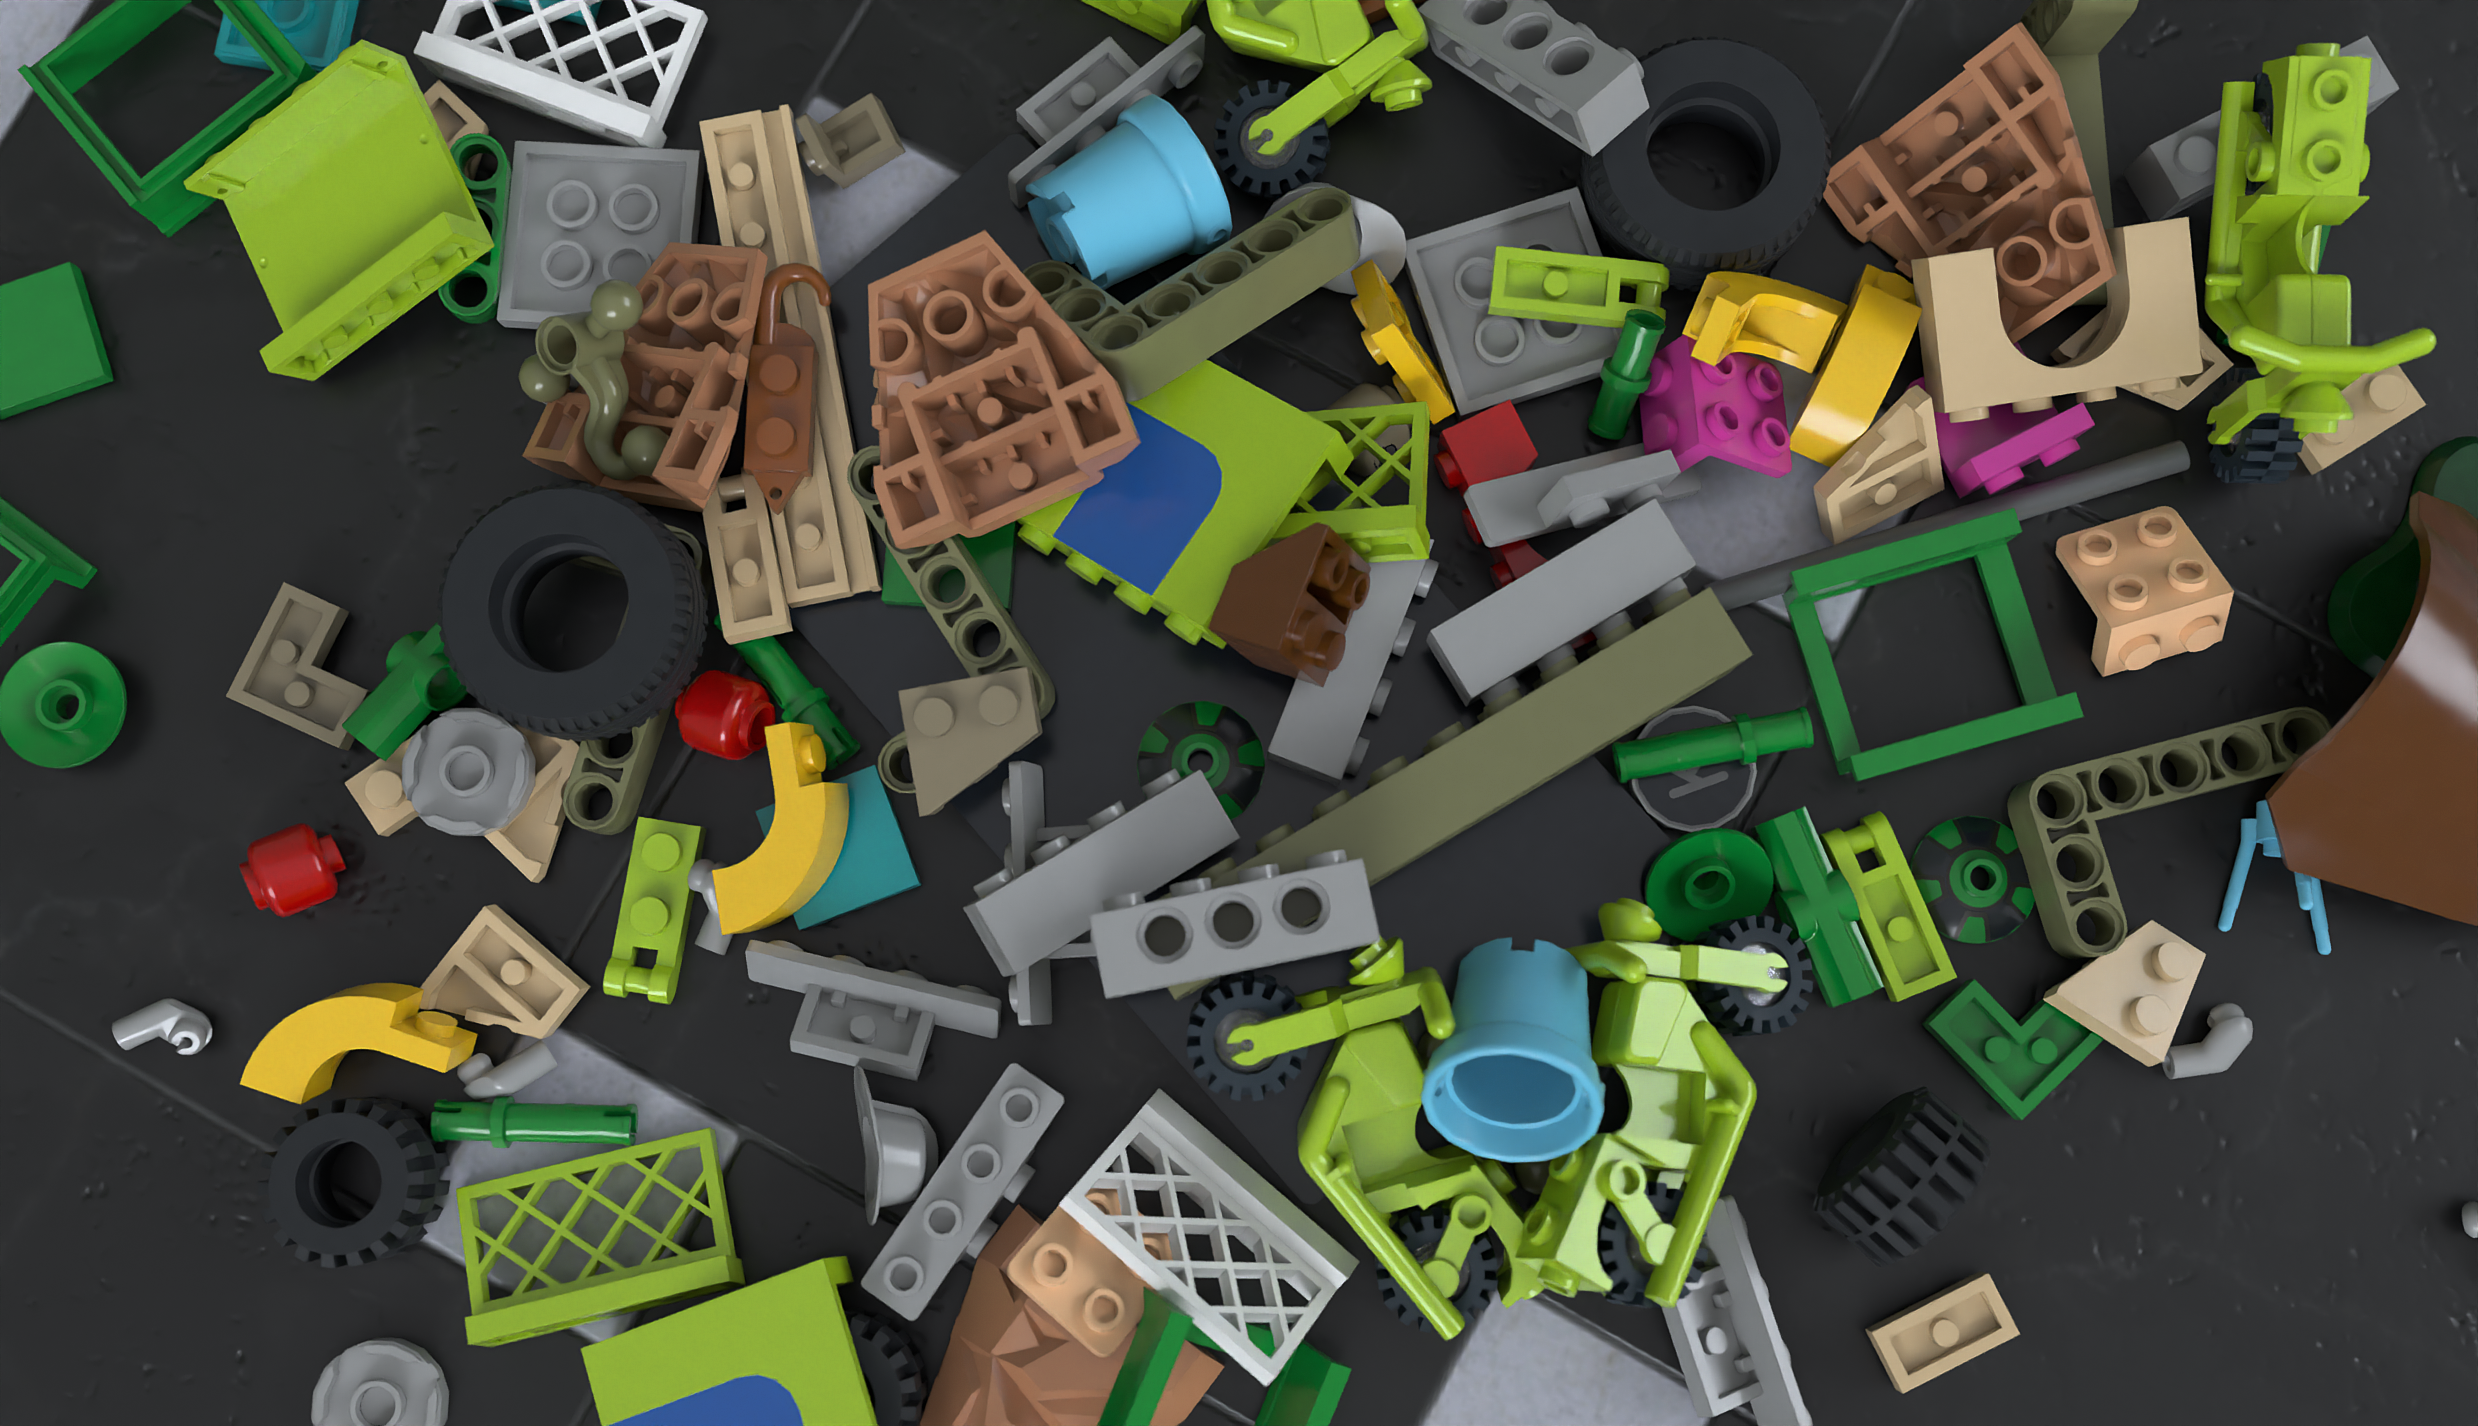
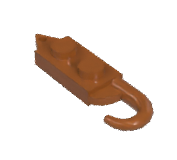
[744,263,831,515]

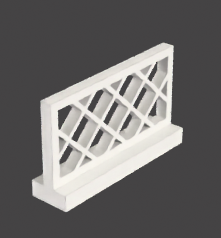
[413,0,708,148]
[1059,1088,1360,1386]

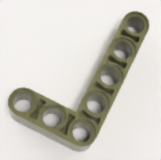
[2019,0,2139,306]
[1022,187,1360,403]
[847,446,1055,793]
[563,524,714,835]
[2007,707,2332,960]

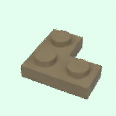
[226,582,372,751]

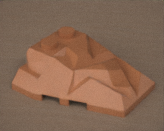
[1823,22,2117,344]
[868,230,1141,550]
[522,242,768,513]
[919,1203,1225,1426]

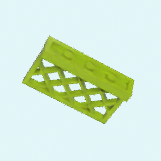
[1263,401,1430,563]
[456,1127,746,1347]

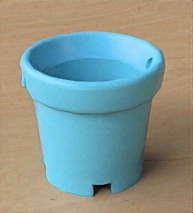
[1026,94,1232,290]
[1421,938,1605,1163]

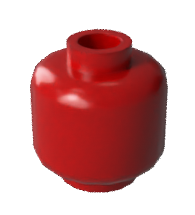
[675,670,776,760]
[239,823,347,917]

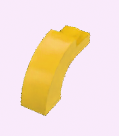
[1789,264,1922,468]
[1682,271,1849,374]
[712,722,849,935]
[240,983,478,1105]

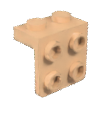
[2055,506,2234,677]
[1007,1188,1191,1357]

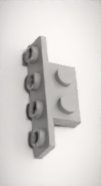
[1007,25,1205,208]
[1463,443,1702,548]
[1002,761,1097,1026]
[745,940,1002,1081]
[861,1063,1065,1321]
[1662,1195,1813,1426]

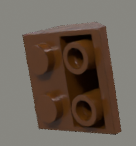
[1208,522,1371,687]

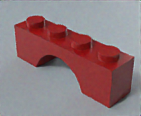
[1433,399,1597,654]

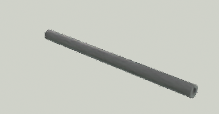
[1701,440,2190,611]

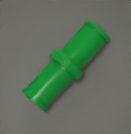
[1587,309,1666,440]

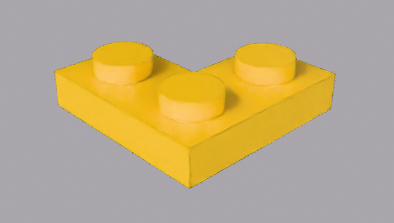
[1351,259,1455,424]

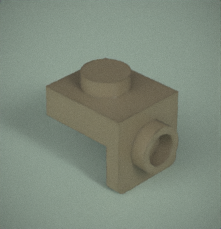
[795,92,906,189]

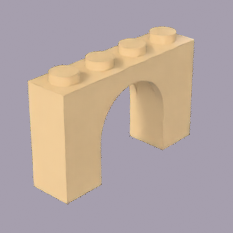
[1911,217,2203,423]

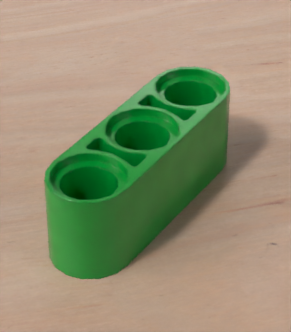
[438,133,512,324]

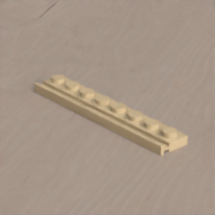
[699,104,882,608]

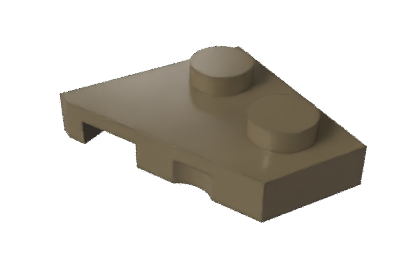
[898,667,1043,816]

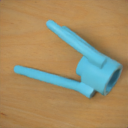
[2218,800,2331,955]

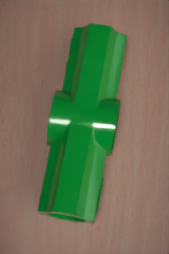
[342,621,468,762]
[1751,806,1884,1008]

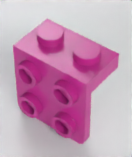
[1639,335,1792,478]
[1904,341,2095,498]

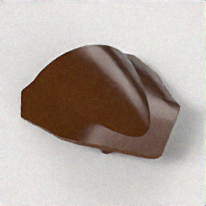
[2265,491,2478,926]

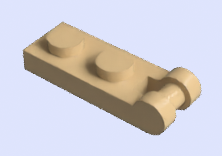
[702,467,793,645]

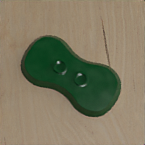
[2327,436,2478,679]

